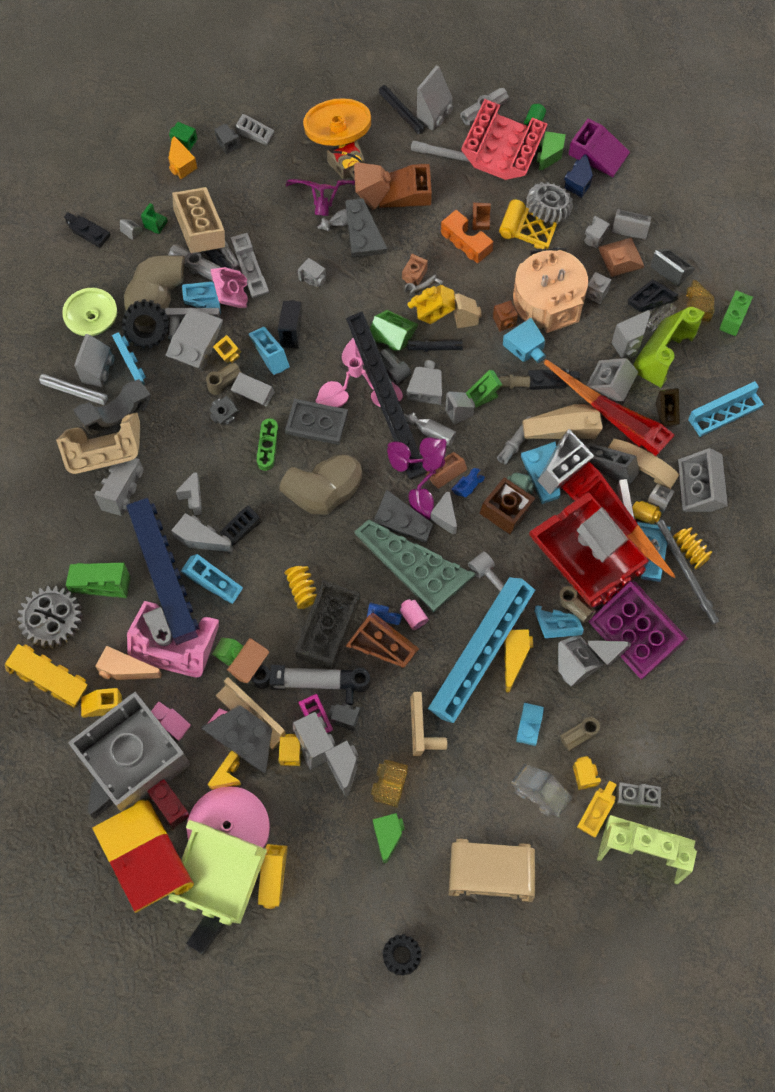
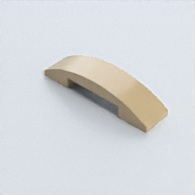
[608,439,679,489]

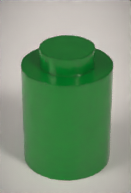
[524,104,546,126]

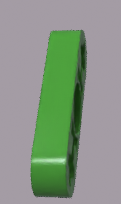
[257,418,278,471]

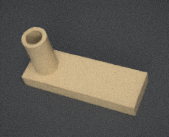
[410,692,447,756]

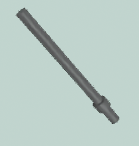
[657,519,720,625]

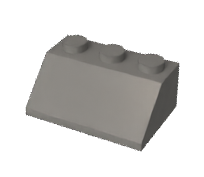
[678,448,728,512]

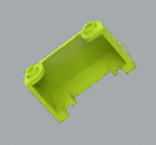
[633,307,705,388]

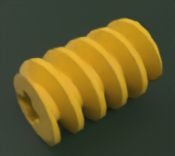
[673,527,712,570]
[285,566,319,609]

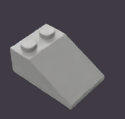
[417,65,453,131]
[165,308,223,371]

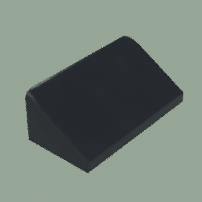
[186,916,225,956]

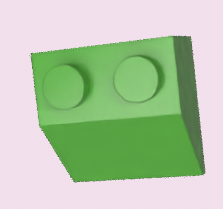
[370,310,418,351]

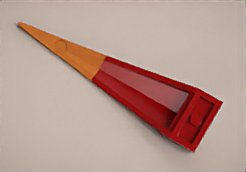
[544,360,675,456]
[561,462,675,578]

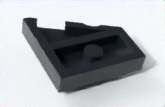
[628,279,678,312]

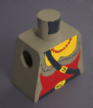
[327,140,365,180]

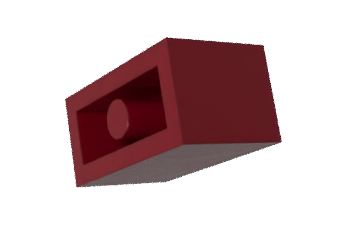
[147,779,189,829]

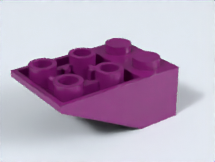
[569,118,630,177]

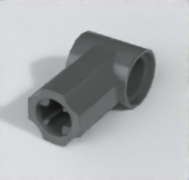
[380,349,412,385]

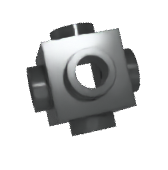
[209,395,240,425]

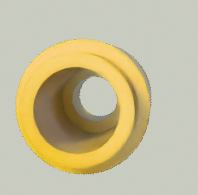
[632,501,661,524]

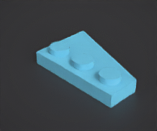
[112,332,146,385]
[521,442,560,504]
[637,522,670,582]

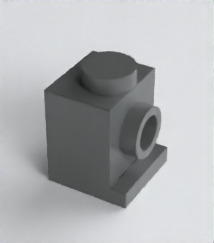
[214,124,241,154]
[329,703,361,731]

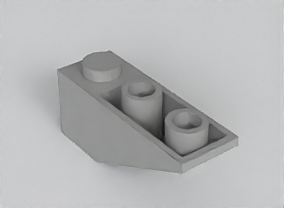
[171,513,233,552]

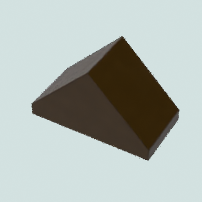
[655,388,680,426]

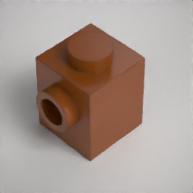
[493,300,518,332]

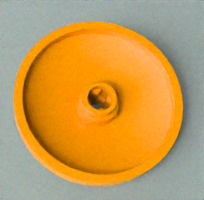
[303,99,371,146]

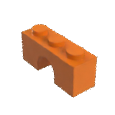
[441,210,494,264]

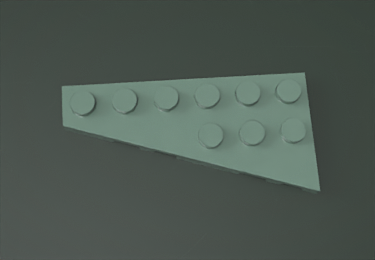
[355,520,476,613]

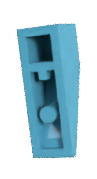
[249,327,290,375]
[180,554,243,604]

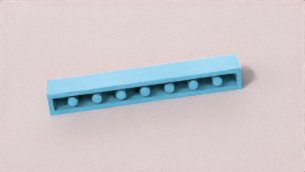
[428,577,535,723]

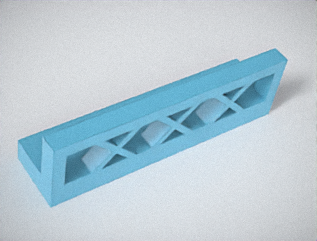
[688,381,764,437]

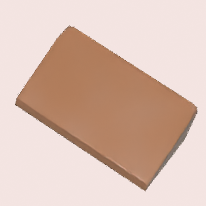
[426,452,467,489]
[227,638,269,683]

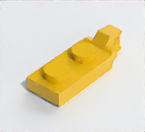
[577,781,616,838]

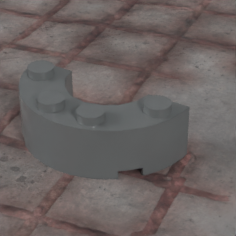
[73,379,151,436]

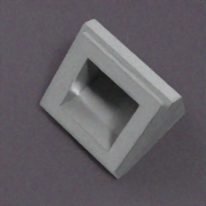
[120,219,143,240]

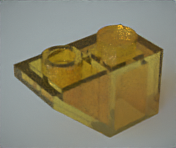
[686,280,714,322]

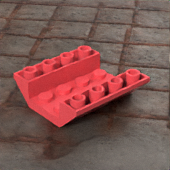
[461,99,548,180]

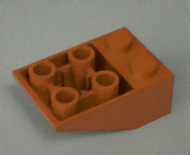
[379,164,432,208]

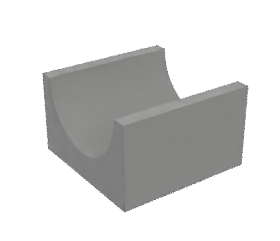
[68,692,190,812]

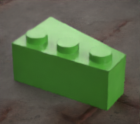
[66,563,131,598]

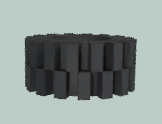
[383,934,421,976]

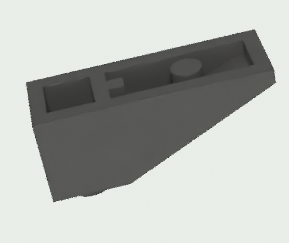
[586,443,640,484]

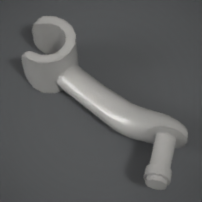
[405,275,443,296]

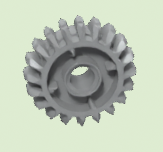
[526,182,573,224]

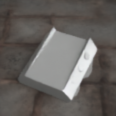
[577,507,628,563]

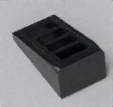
[220,505,261,546]

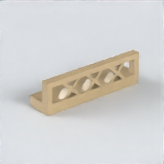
[216,677,286,751]

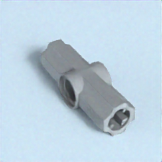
[460,88,509,126]
[168,244,221,281]

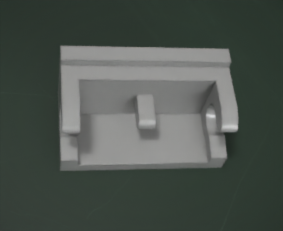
[231,372,275,406]

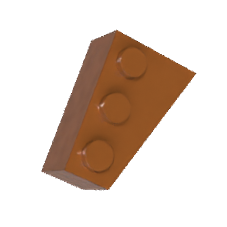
[346,613,419,667]

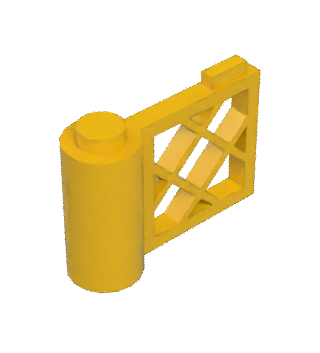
[499,200,557,249]

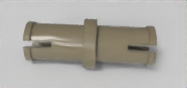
[498,374,530,389]

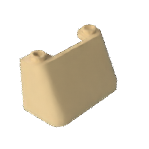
[56,412,140,474]
[449,839,535,902]

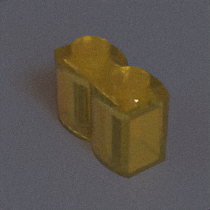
[371,759,408,808]

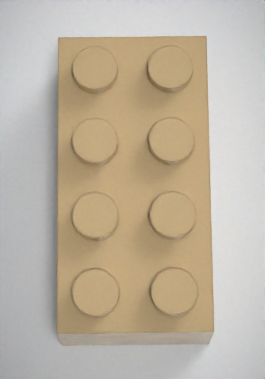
[172,187,225,253]

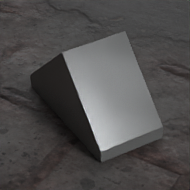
[647,483,675,516]
[430,492,457,534]
[588,640,631,666]

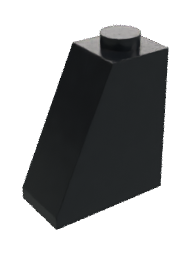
[278,300,302,348]

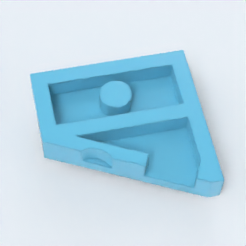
[182,281,221,314]
[534,606,584,638]

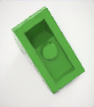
[466,370,502,408]

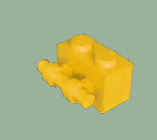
[408,285,456,324]

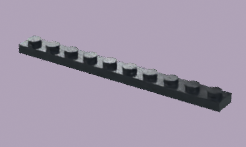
[346,311,427,480]

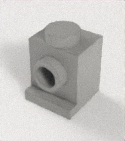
[584,216,610,249]
[298,258,326,288]

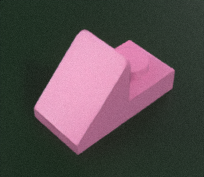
[151,702,191,741]

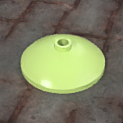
[63,288,117,336]

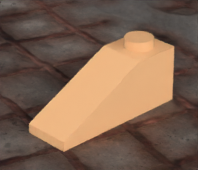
[95,646,162,680]

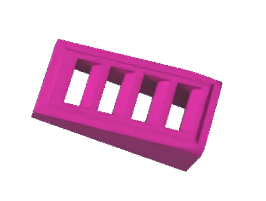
[298,694,333,733]

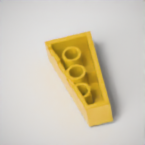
[5,644,88,708]

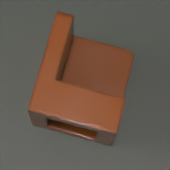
[472,203,491,230]

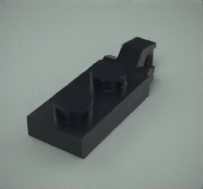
[64,212,111,248]
[528,369,580,390]

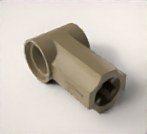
[206,363,242,395]
[560,586,596,623]
[560,717,600,751]

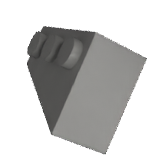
[537,429,594,494]
[94,458,143,516]

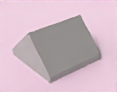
[612,209,651,240]

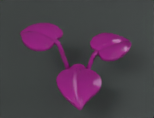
[286,179,355,216]
[387,437,447,520]

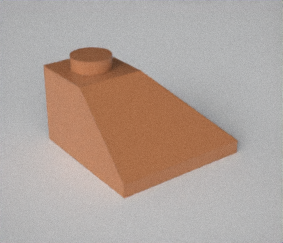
[354,162,391,210]
[598,238,644,277]

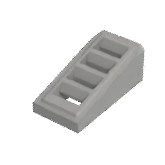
[236,114,274,145]

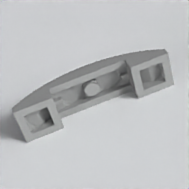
[231,233,269,298]

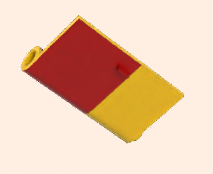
[92,800,194,913]

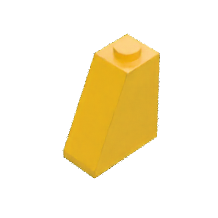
[258,844,288,909]

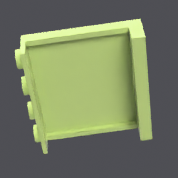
[168,820,267,926]

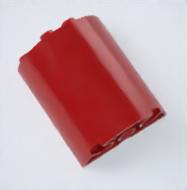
[529,492,649,607]

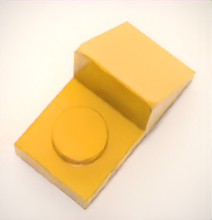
[208,751,241,790]

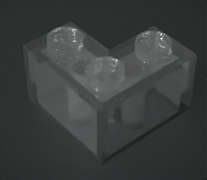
[511,764,572,817]

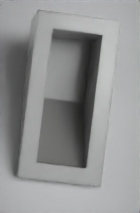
[445,392,475,425]

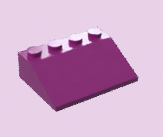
[588,581,688,680]

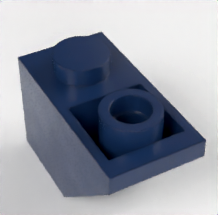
[564,154,593,198]

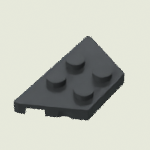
[200,705,272,773]

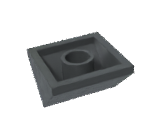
[650,248,695,287]

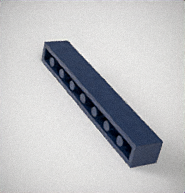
[126,498,200,645]

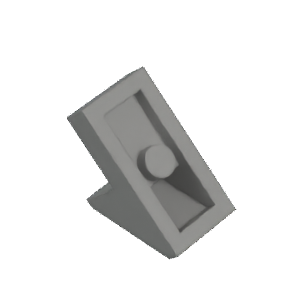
[176,472,202,515]

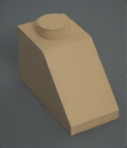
[454,293,482,328]

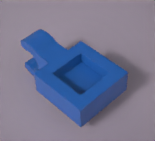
[451,468,485,497]
[367,603,402,625]

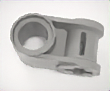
[143,607,173,646]

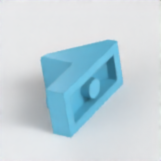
[516,703,544,746]

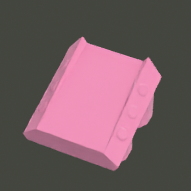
[210,267,248,308]

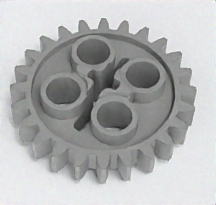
[17,586,83,648]

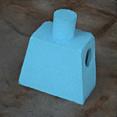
[503,318,546,363]

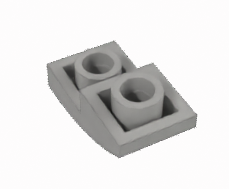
[616,782,661,808]

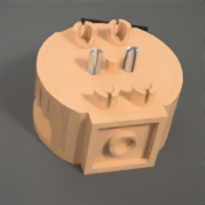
[513,247,588,333]

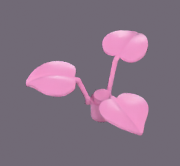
[316,338,403,408]

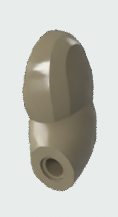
[124,256,185,326]
[279,454,363,515]

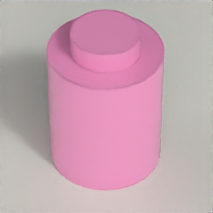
[400,599,429,630]

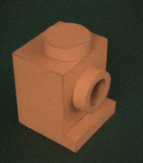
[402,254,428,286]

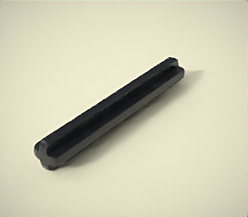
[379,85,424,134]

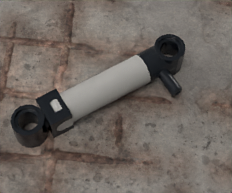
[251,664,370,706]

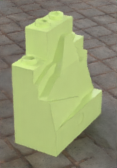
[597,815,697,884]

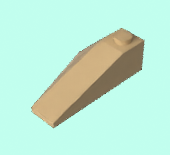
[522,404,602,439]

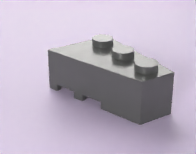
[345,198,387,258]

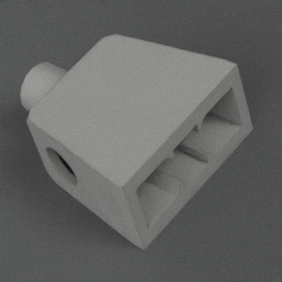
[407,360,442,405]

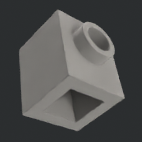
[585,272,611,304]

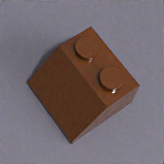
[479,477,535,535]

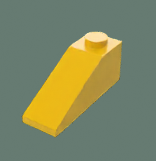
[504,630,533,692]

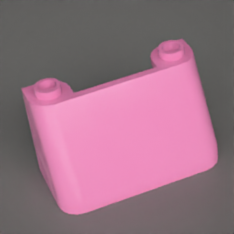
[127,601,219,677]

